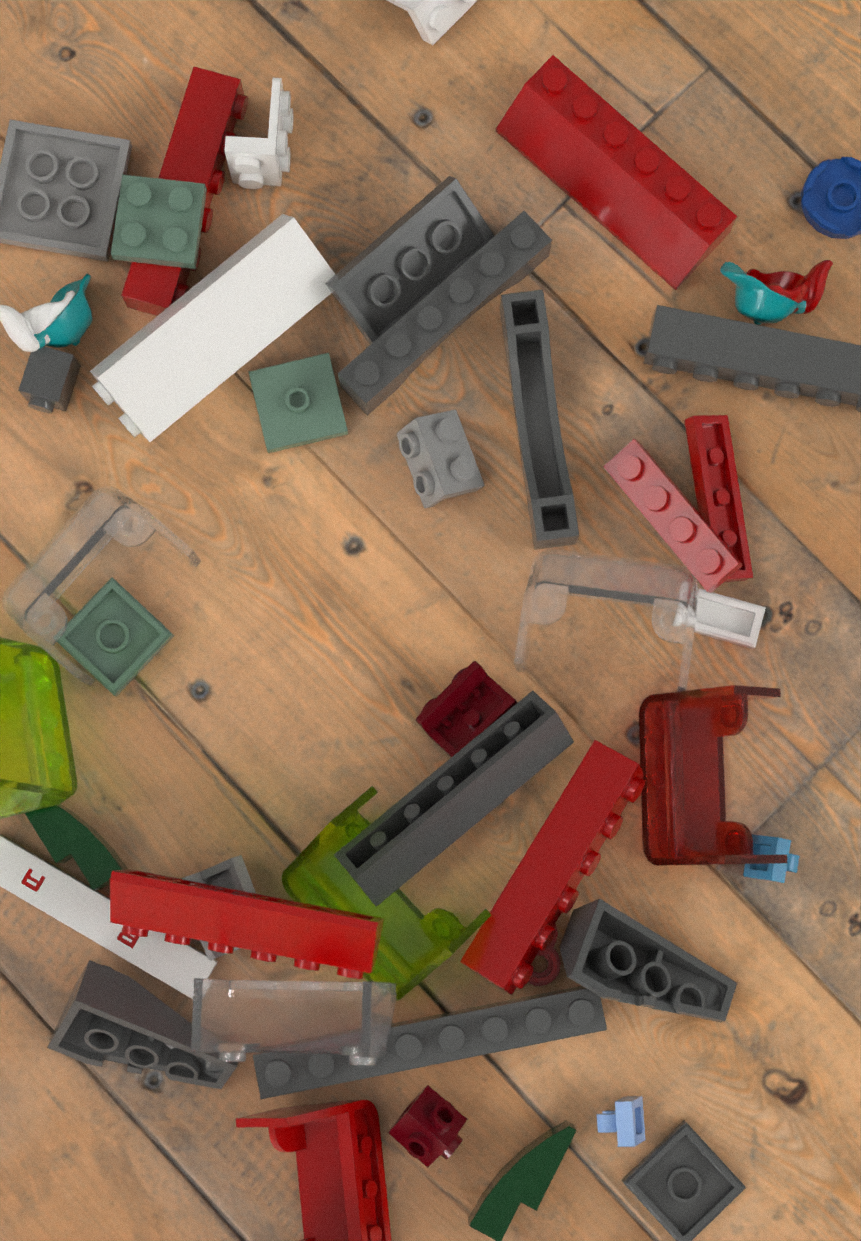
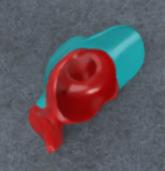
[720,260,833,325]

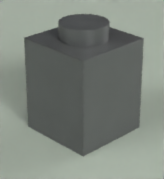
[18,346,81,413]

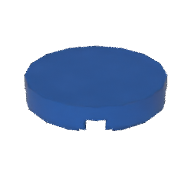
[801,157,861,239]

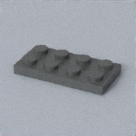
[325,176,494,345]

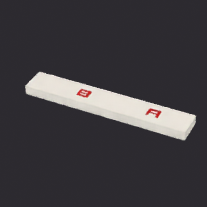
[0,834,218,1000]

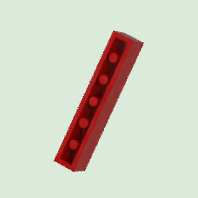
[121,66,248,316]
[460,740,645,995]

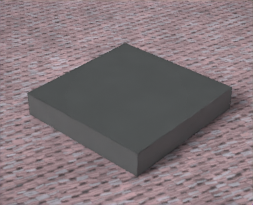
[622,1120,746,1241]

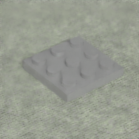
[0,119,132,262]

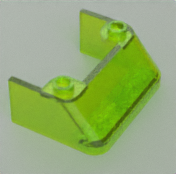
[0,637,78,819]
[281,786,491,1001]

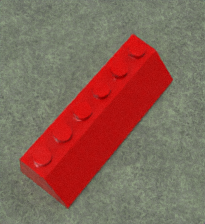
[496,55,737,290]
[110,869,384,979]

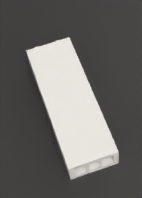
[90,214,336,442]

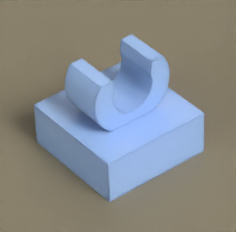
[596,1096,646,1147]

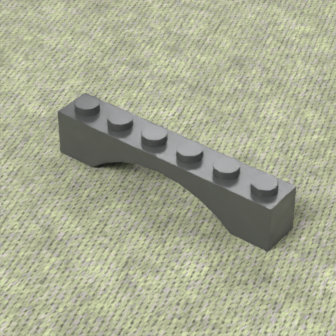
[338,211,552,416]
[500,289,579,550]

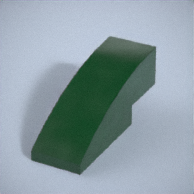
[10,786,128,890]
[468,1121,577,1241]

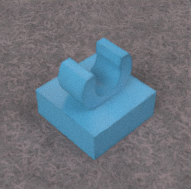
[743,834,800,883]

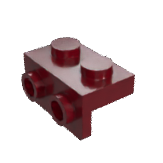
[415,661,517,757]

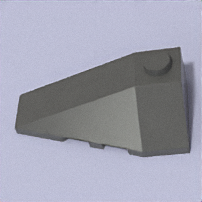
[559,899,737,1022]
[47,960,239,1089]

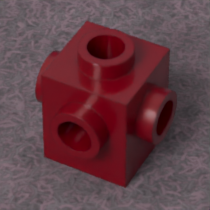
[388,1085,468,1168]

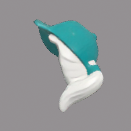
[0,273,93,352]

